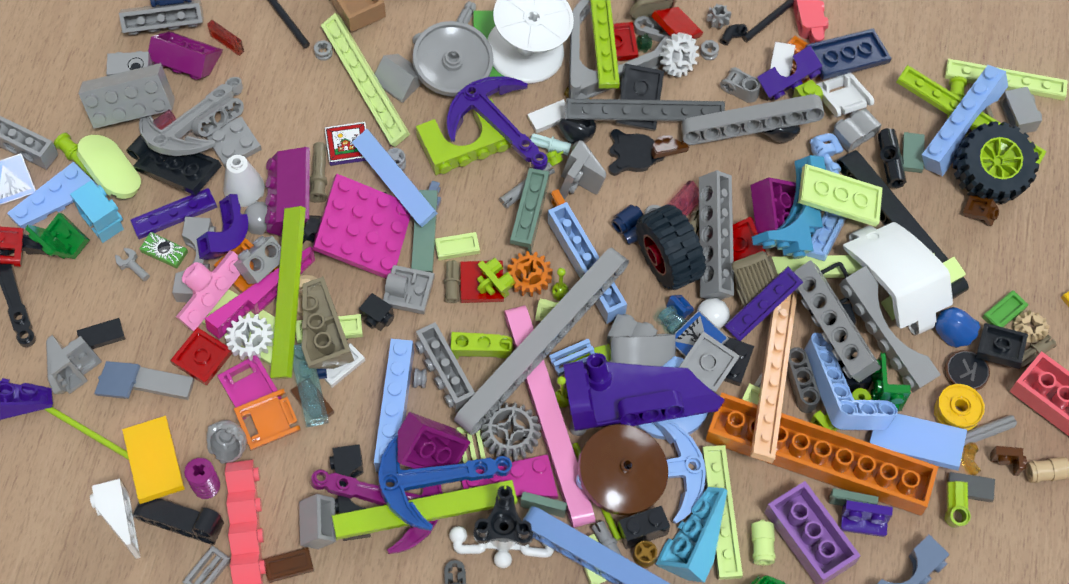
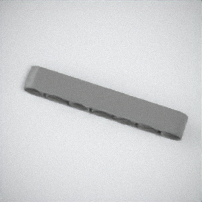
[681,94,824,145]

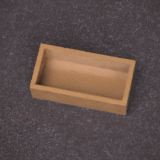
[331,0,386,32]

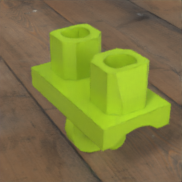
[477,258,516,298]

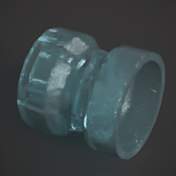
[657,305,687,334]

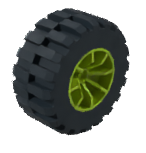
[953,121,1039,204]

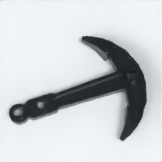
[0,234,55,348]

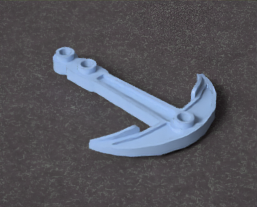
[576,420,706,524]

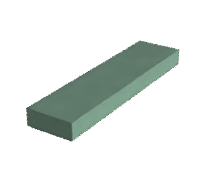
[411,190,438,273]

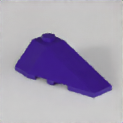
[0,378,53,420]

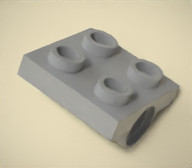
[383,265,435,314]

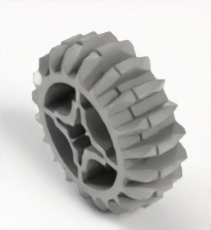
[481,402,541,461]

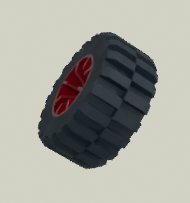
[636,204,706,290]

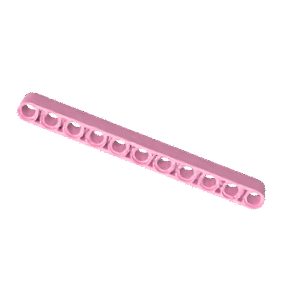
[504,305,595,528]

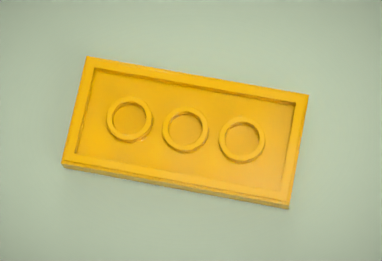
[122,416,185,504]

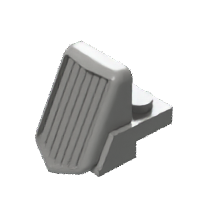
[560,141,606,199]
[46,335,102,394]

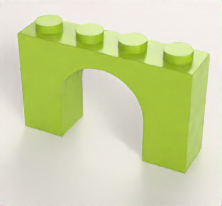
[416,98,511,175]

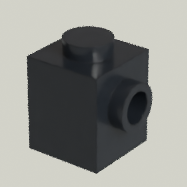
[359,293,394,331]

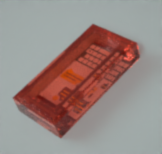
[207,20,244,56]

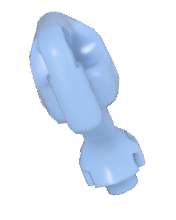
[809,133,843,174]

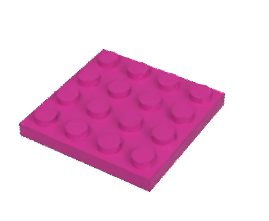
[312,174,411,279]

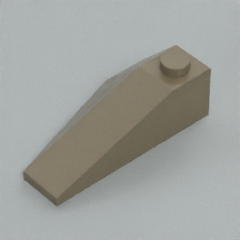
[302,277,354,369]

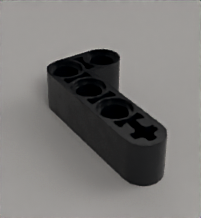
[132,498,224,545]

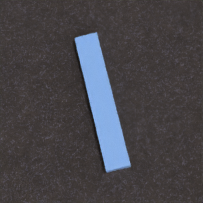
[352,129,438,227]

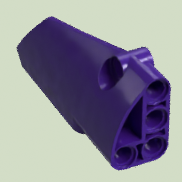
[563,353,724,431]

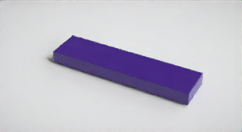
[130,188,217,240]
[725,266,803,341]

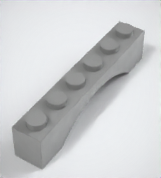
[839,266,941,393]

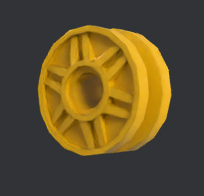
[934,384,985,431]

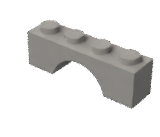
[172,217,216,303]

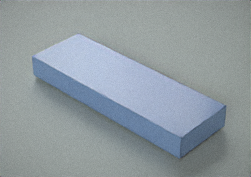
[806,211,846,261]

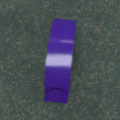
[196,194,249,259]

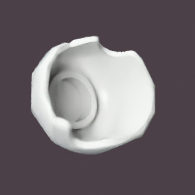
[697,298,730,329]

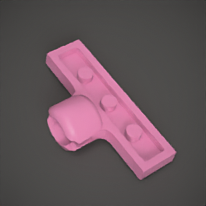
[176,251,240,331]

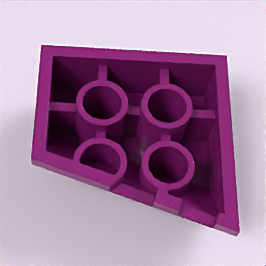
[750,177,796,234]

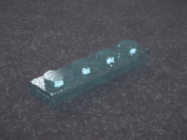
[293,344,329,427]

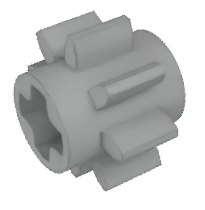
[706,4,731,29]

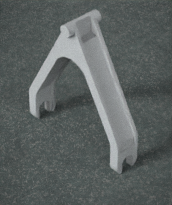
[569,0,672,99]

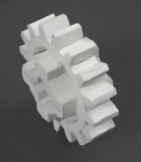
[660,32,699,77]
[225,313,274,361]

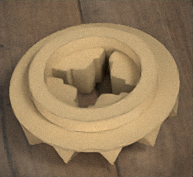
[1014,310,1050,343]

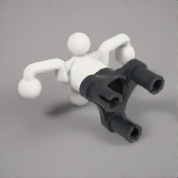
[449,485,554,569]

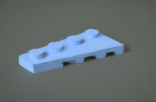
[7,162,98,229]

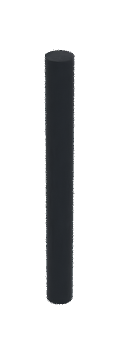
[268,0,310,49]
[742,0,794,42]

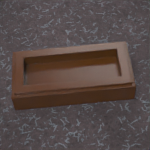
[263,547,314,583]

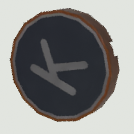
[945,350,990,391]

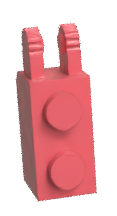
[793,0,829,44]

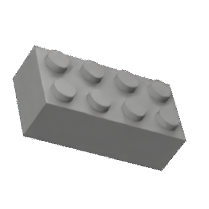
[78,63,175,129]

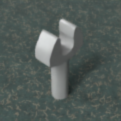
[115,248,150,281]

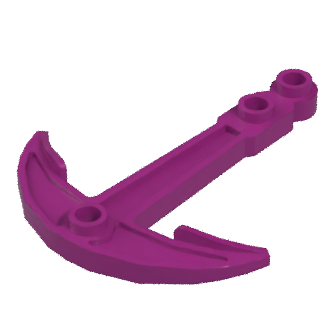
[310,469,442,554]

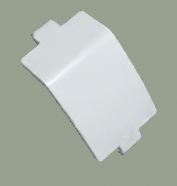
[843,222,953,336]

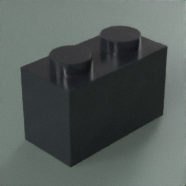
[617,505,670,549]

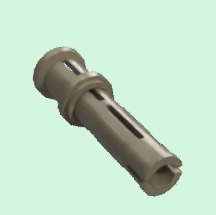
[309,142,328,203]

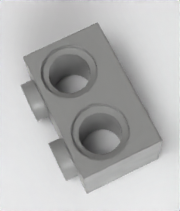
[234,236,281,284]

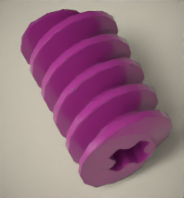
[184,458,221,499]

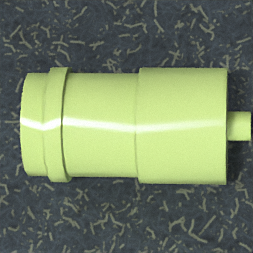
[751,520,776,566]

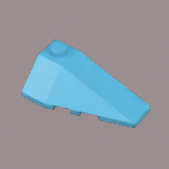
[656,487,727,583]

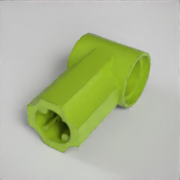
[945,481,971,528]

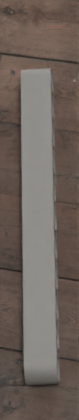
[454,248,629,435]

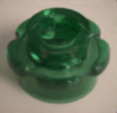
[636,33,652,53]

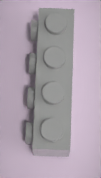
[119,0,204,35]
[415,322,475,414]

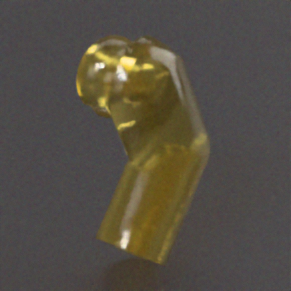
[961,442,981,476]

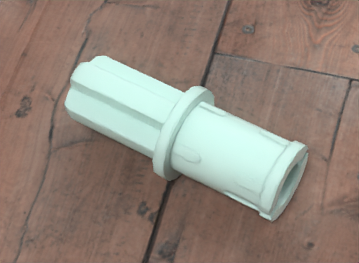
[530,133,572,156]

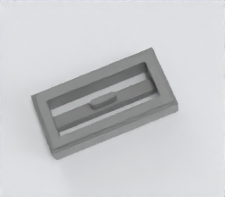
[182,546,231,584]

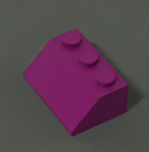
[148,31,223,79]
[398,412,471,469]

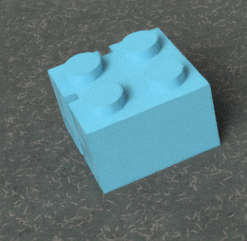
[70,180,124,243]

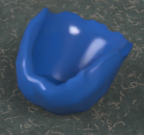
[935,307,980,348]

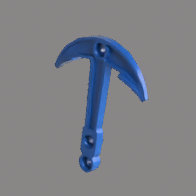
[378,435,512,531]

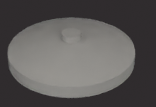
[413,21,493,96]

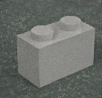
[1000,87,1042,134]
[299,494,336,549]

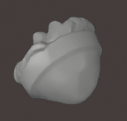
[206,420,247,464]

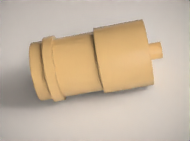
[1025,457,1069,483]

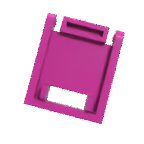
[217,355,282,420]

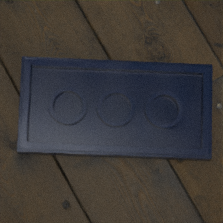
[804,28,892,80]

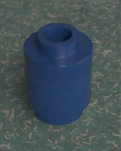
[611,204,643,234]

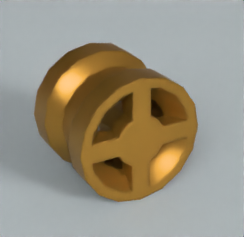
[633,541,657,568]

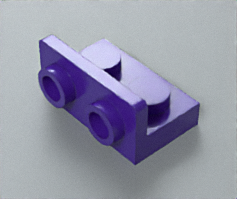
[840,500,893,537]

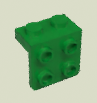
[25,213,90,259]
[871,353,911,412]

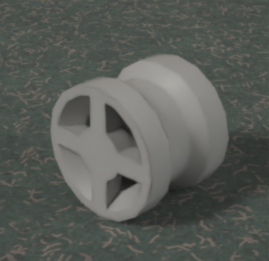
[387,148,406,171]

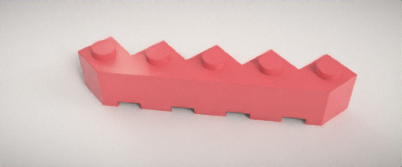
[225,460,266,584]

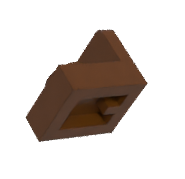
[963,195,999,226]
[990,446,1027,476]

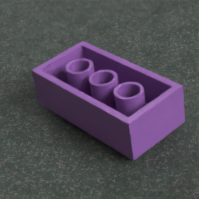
[764,481,860,584]

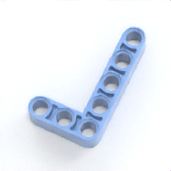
[804,333,898,430]

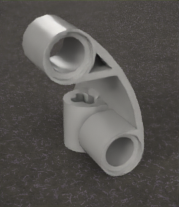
[609,334,676,366]

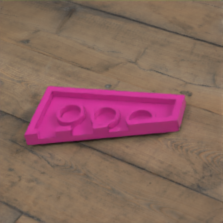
[461,454,558,499]

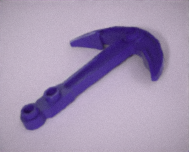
[447,76,548,170]

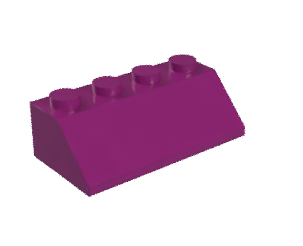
[265,147,310,236]

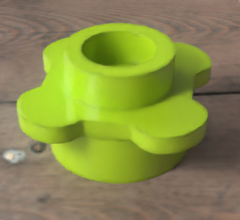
[546,149,564,166]

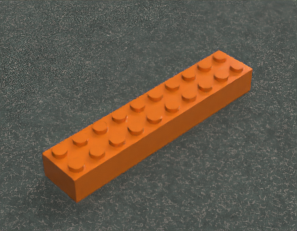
[705,392,939,516]

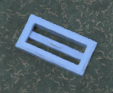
[549,339,595,377]

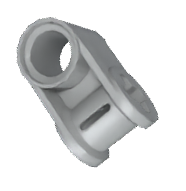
[720,67,760,103]

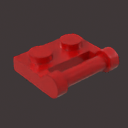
[0,227,24,267]

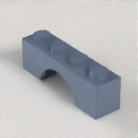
[877,535,950,584]

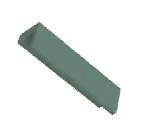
[510,168,549,255]

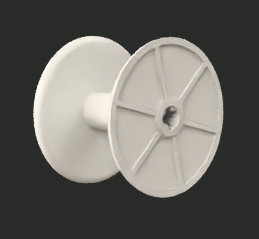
[487,0,574,83]

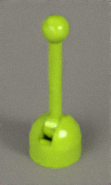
[552,268,569,301]
[555,376,569,408]

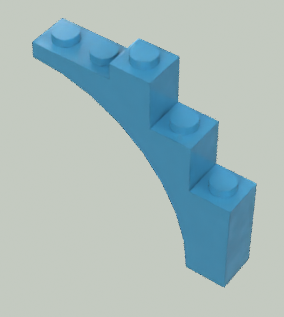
[752,155,826,259]

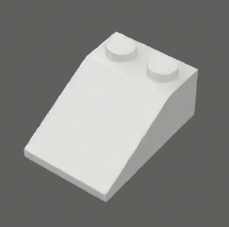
[90,479,141,559]

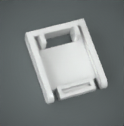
[816,73,874,117]

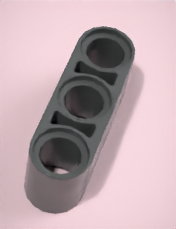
[787,347,820,413]

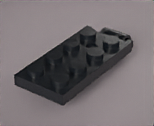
[126,134,222,196]

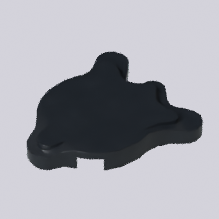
[609,129,665,176]

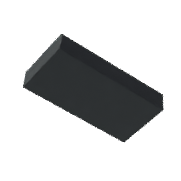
[76,318,126,349]

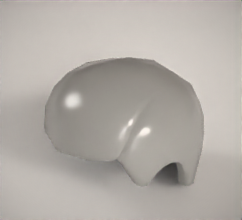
[244,201,267,235]

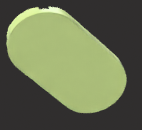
[77,135,141,199]

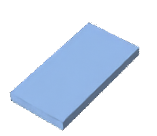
[870,413,967,471]

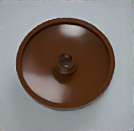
[578,424,668,516]

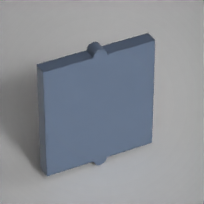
[94,361,140,399]

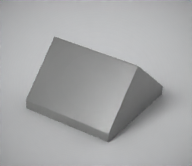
[375,54,422,103]

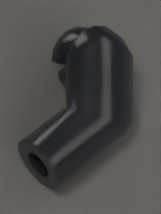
[720,24,748,46]

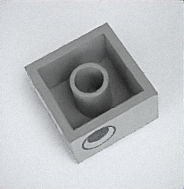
[106,51,153,76]

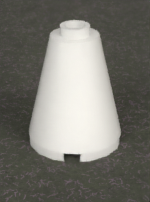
[223,155,265,207]

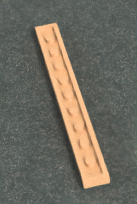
[750,291,797,463]

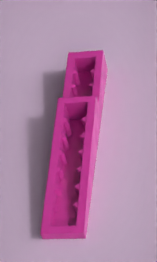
[205,247,315,339]

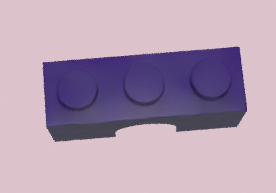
[757,46,823,101]

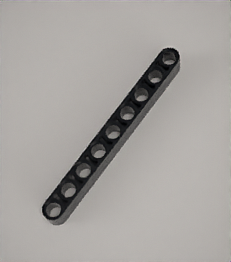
[836,150,969,299]

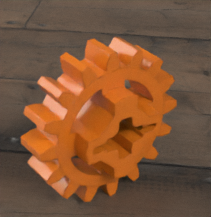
[507,251,553,297]

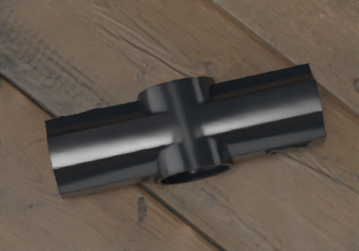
[877,128,907,189]

